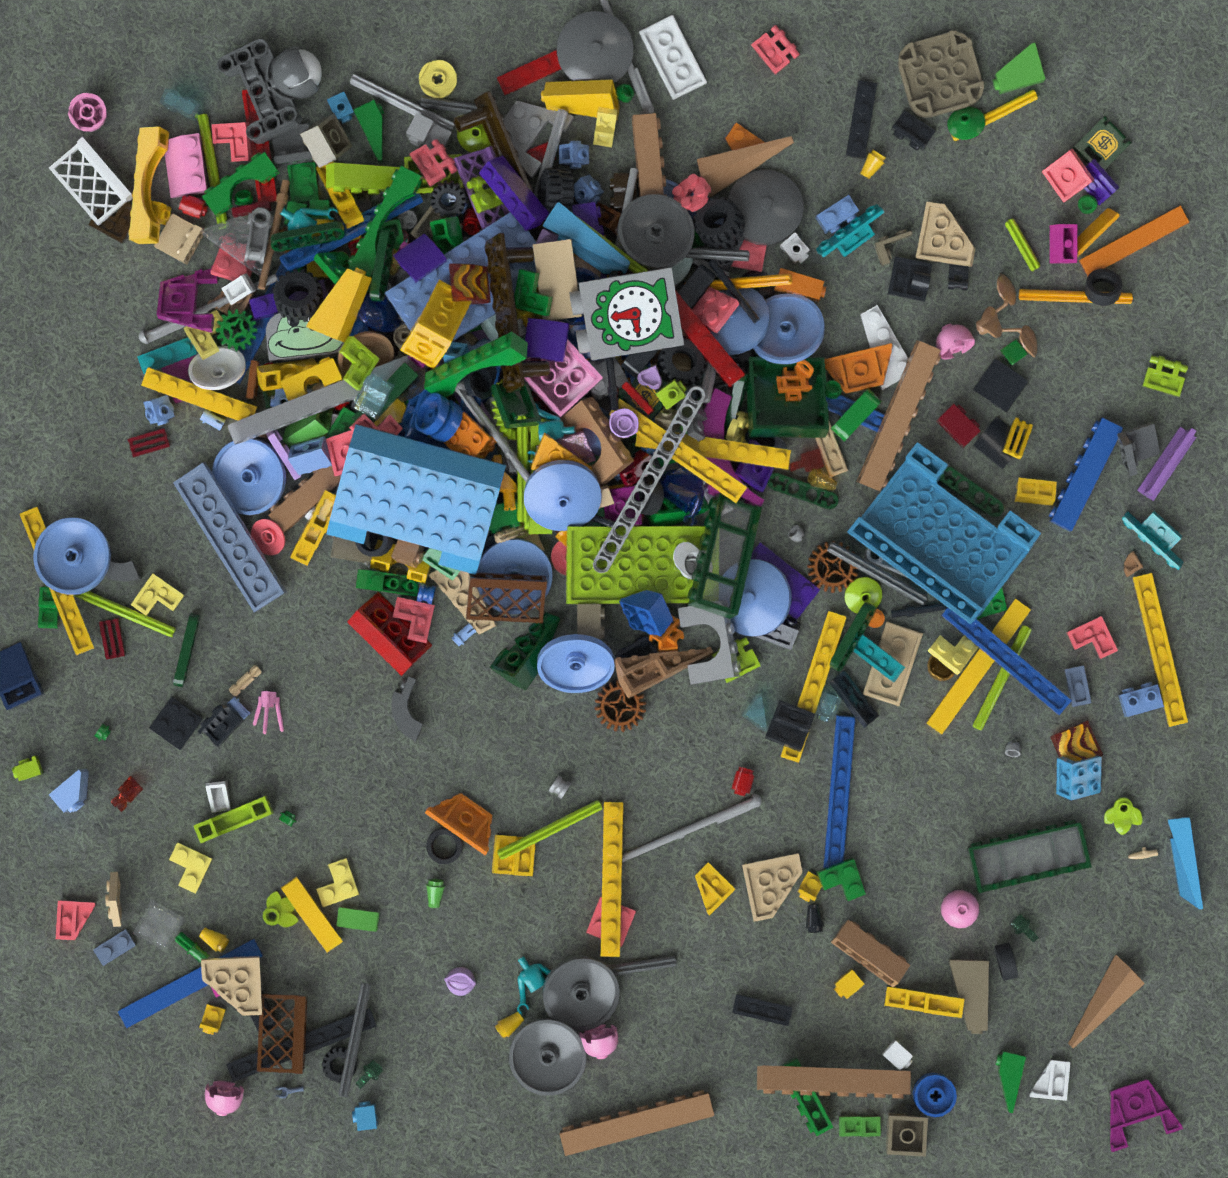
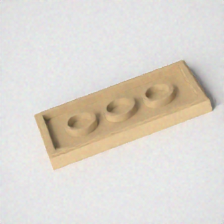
[533,239,582,321]
[863,622,923,706]

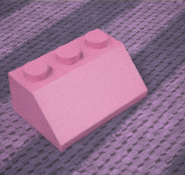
[165,133,208,198]

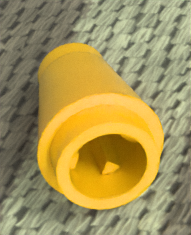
[860,150,886,179]
[199,927,229,953]
[495,1012,524,1038]

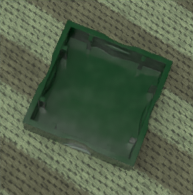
[745,357,829,438]

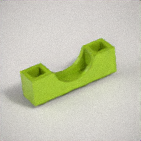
[194,796,274,844]

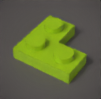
[339,336,379,390]

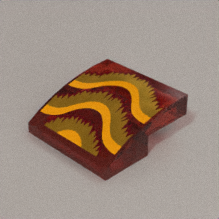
[449,263,491,304]
[1050,720,1103,762]

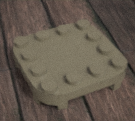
[898,31,984,118]

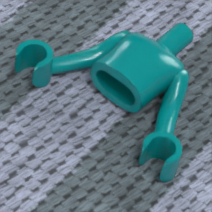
[280,207,338,240]
[527,403,576,463]
[517,956,551,1014]

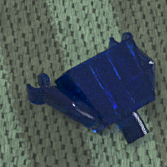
[659,466,705,526]

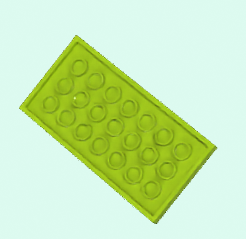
[566,526,719,604]

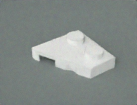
[1029,1060,1070,1101]

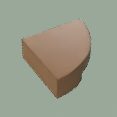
[1124,551,1143,577]

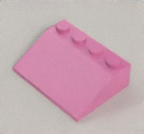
[523,339,603,418]

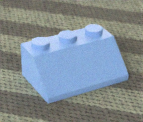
[49,769,89,813]

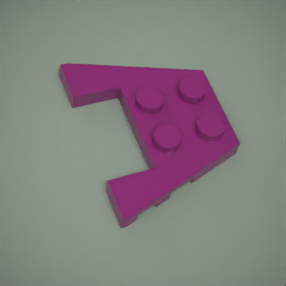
[156,266,219,333]
[1110,1079,1183,1152]

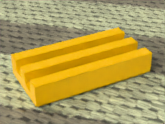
[1002,417,1033,459]

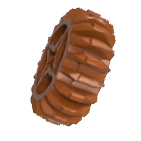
[807,541,858,593]
[595,680,646,732]

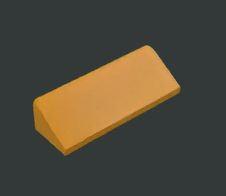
[1077,208,1120,257]

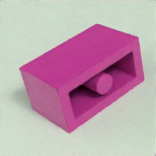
[1050,224,1077,264]

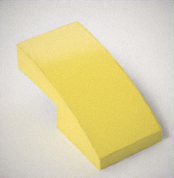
[593,107,618,148]

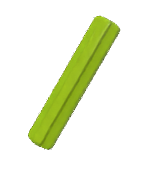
[1005,219,1040,271]

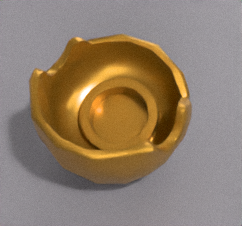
[927,655,955,681]

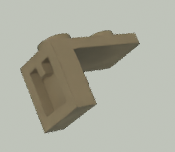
[874,229,913,267]

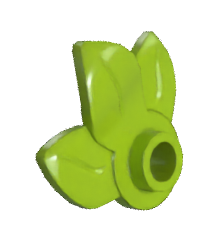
[1104,797,1142,835]
[263,891,298,928]

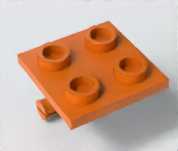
[443,412,497,459]

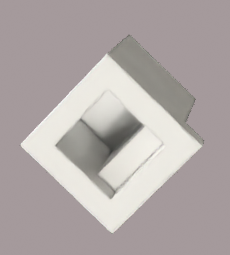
[780,233,810,264]

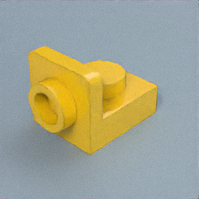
[151,201,171,225]
[797,871,822,902]
[199,1004,226,1035]

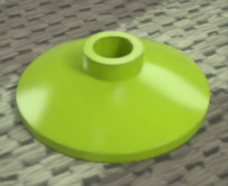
[457,124,491,153]
[844,577,882,613]

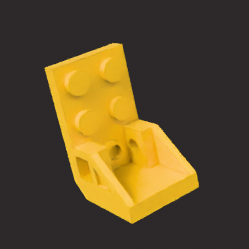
[400,279,473,369]

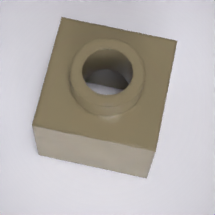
[655,408,681,432]

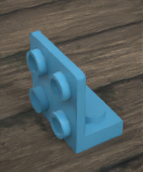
[1056,756,1102,800]

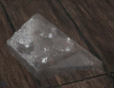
[202,216,269,276]

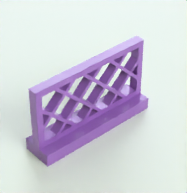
[453,146,510,230]
[1137,427,1196,501]

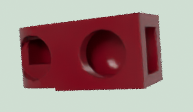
[619,450,655,486]

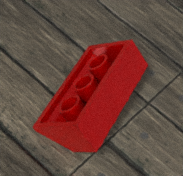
[347,592,432,676]

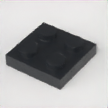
[149,697,203,750]

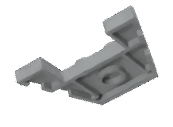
[504,101,574,179]

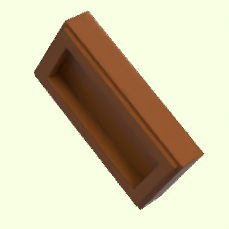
[246,360,261,400]

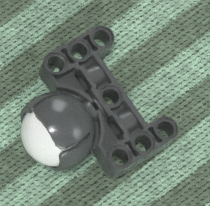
[217,39,322,144]

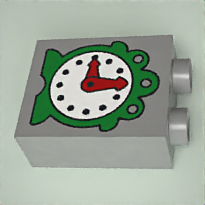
[569,267,684,360]

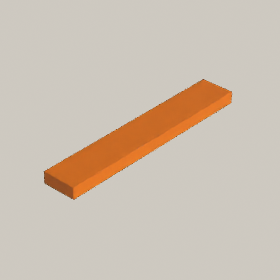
[1079,206,1189,276]

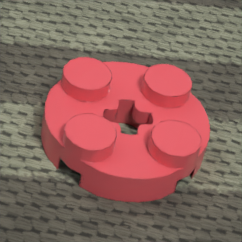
[672,174,711,212]

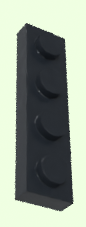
[846,80,877,159]

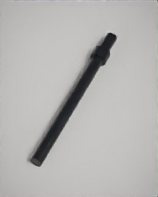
[605,357,619,411]
[890,593,1005,618]

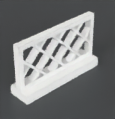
[49,137,133,226]

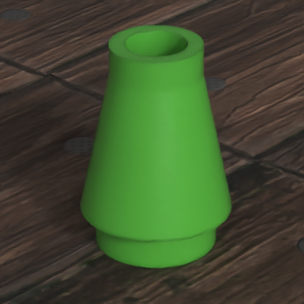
[426,879,445,908]

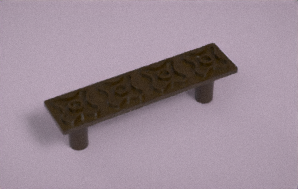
[454,90,548,240]
[485,233,550,393]

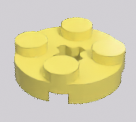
[419,60,457,99]
[726,411,749,443]

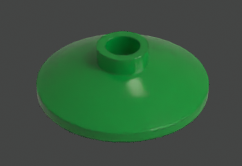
[947,107,986,140]

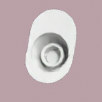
[673,542,712,580]

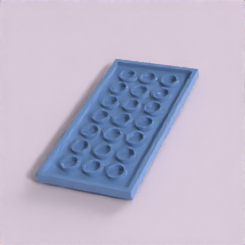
[385,212,538,342]

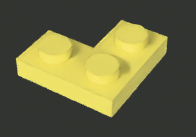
[183,310,223,360]
[131,574,185,616]
[928,635,979,675]
[169,842,213,894]
[316,858,359,907]

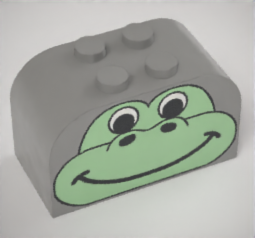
[266,313,344,364]

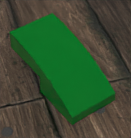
[38,587,59,629]

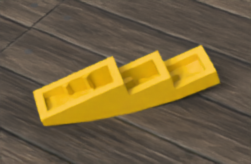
[316,161,364,229]
[290,490,336,566]
[281,876,343,952]
[884,986,965,1018]

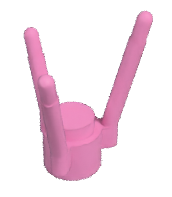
[253,691,284,734]

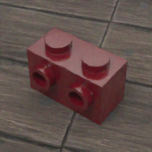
[936,404,980,448]

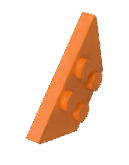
[825,343,893,394]
[425,793,492,855]

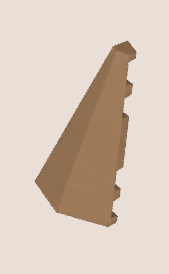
[697,136,794,197]
[614,647,714,699]
[1068,955,1145,1048]

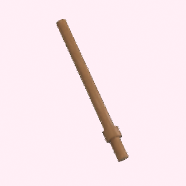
[258,180,290,290]

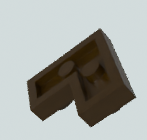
[88,202,132,244]

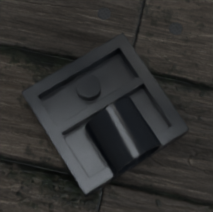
[887,256,933,302]

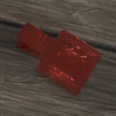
[789,449,824,473]
[111,776,143,812]

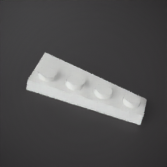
[860,305,908,390]

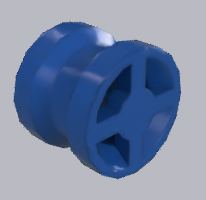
[417,583,436,605]

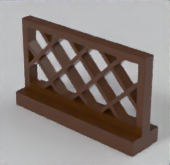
[466,572,547,623]
[257,994,308,1074]

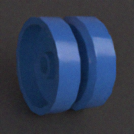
[414,392,463,442]
[912,1072,957,1117]

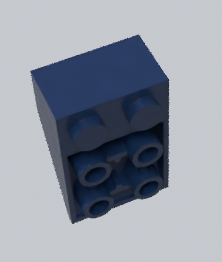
[0,642,45,710]

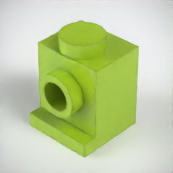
[12,756,44,781]

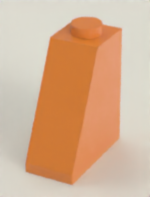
[774,268,827,302]

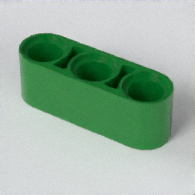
[831,388,882,442]

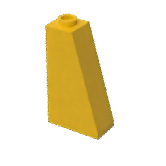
[541,80,620,120]
[306,268,372,343]

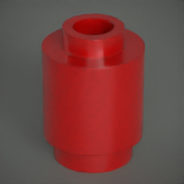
[179,195,209,219]
[462,208,481,235]
[731,767,754,796]

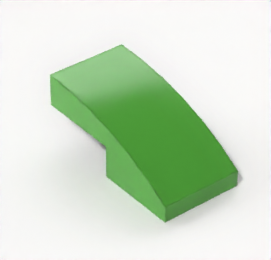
[336,907,380,932]
[839,1116,881,1137]

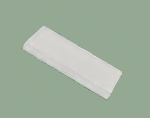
[639,15,707,100]

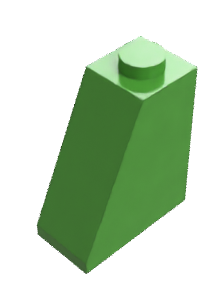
[992,43,1045,95]
[283,407,334,448]

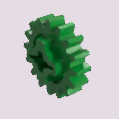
[216,309,258,352]

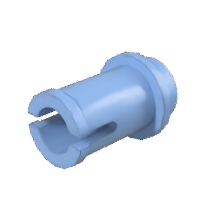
[200,409,226,431]
[452,623,476,646]
[227,697,250,719]

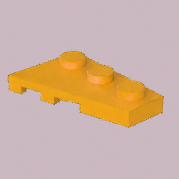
[531,432,592,471]

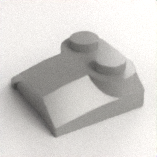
[588,357,629,402]

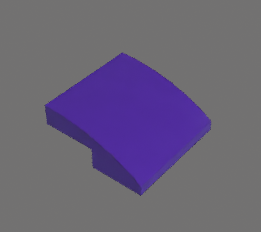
[393,234,447,283]
[525,318,570,362]

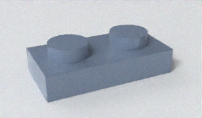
[1064,666,1091,707]
[93,929,136,966]

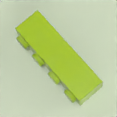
[326,163,400,194]

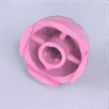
[68,93,107,132]
[936,324,975,360]
[941,890,979,928]
[579,1024,618,1059]
[205,1081,244,1116]

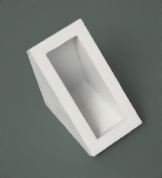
[221,274,257,305]
[206,781,231,813]

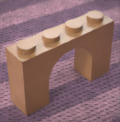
[560,397,634,487]

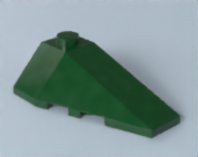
[490,612,560,690]

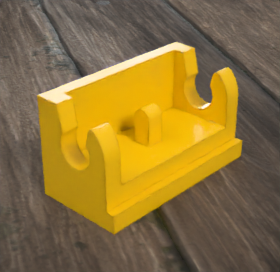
[1014,478,1057,506]

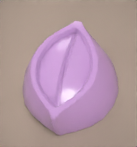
[609,408,639,438]
[444,967,476,996]

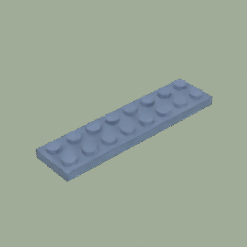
[173,462,286,613]

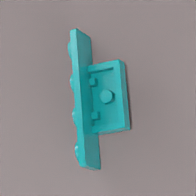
[816,204,884,257]
[1122,511,1184,570]

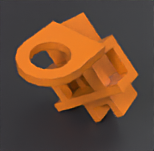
[776,360,814,402]
[649,615,684,653]

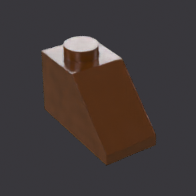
[595,202,621,238]

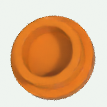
[869,609,885,628]

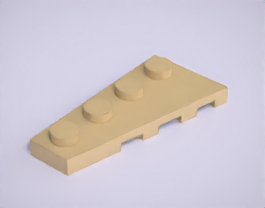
[428,570,497,634]

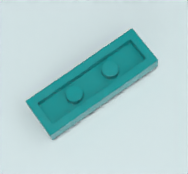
[137,338,198,375]
[853,634,905,682]

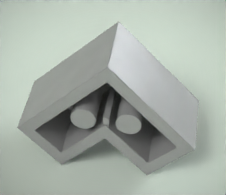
[406,112,452,150]

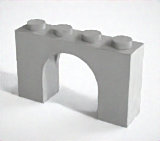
[678,600,741,684]

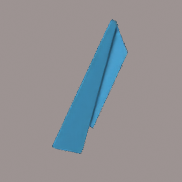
[543,202,630,274]
[1168,817,1203,909]

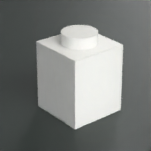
[882,1039,913,1070]

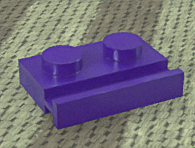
[1084,159,1120,206]

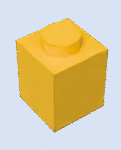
[834,968,865,999]

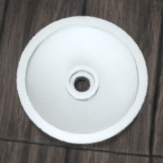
[188,346,246,390]

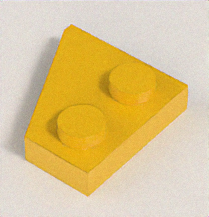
[695,862,735,916]

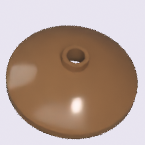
[338,331,394,376]

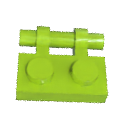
[466,176,504,213]
[1142,355,1188,397]
[712,637,761,683]

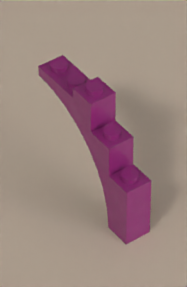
[702,388,764,507]

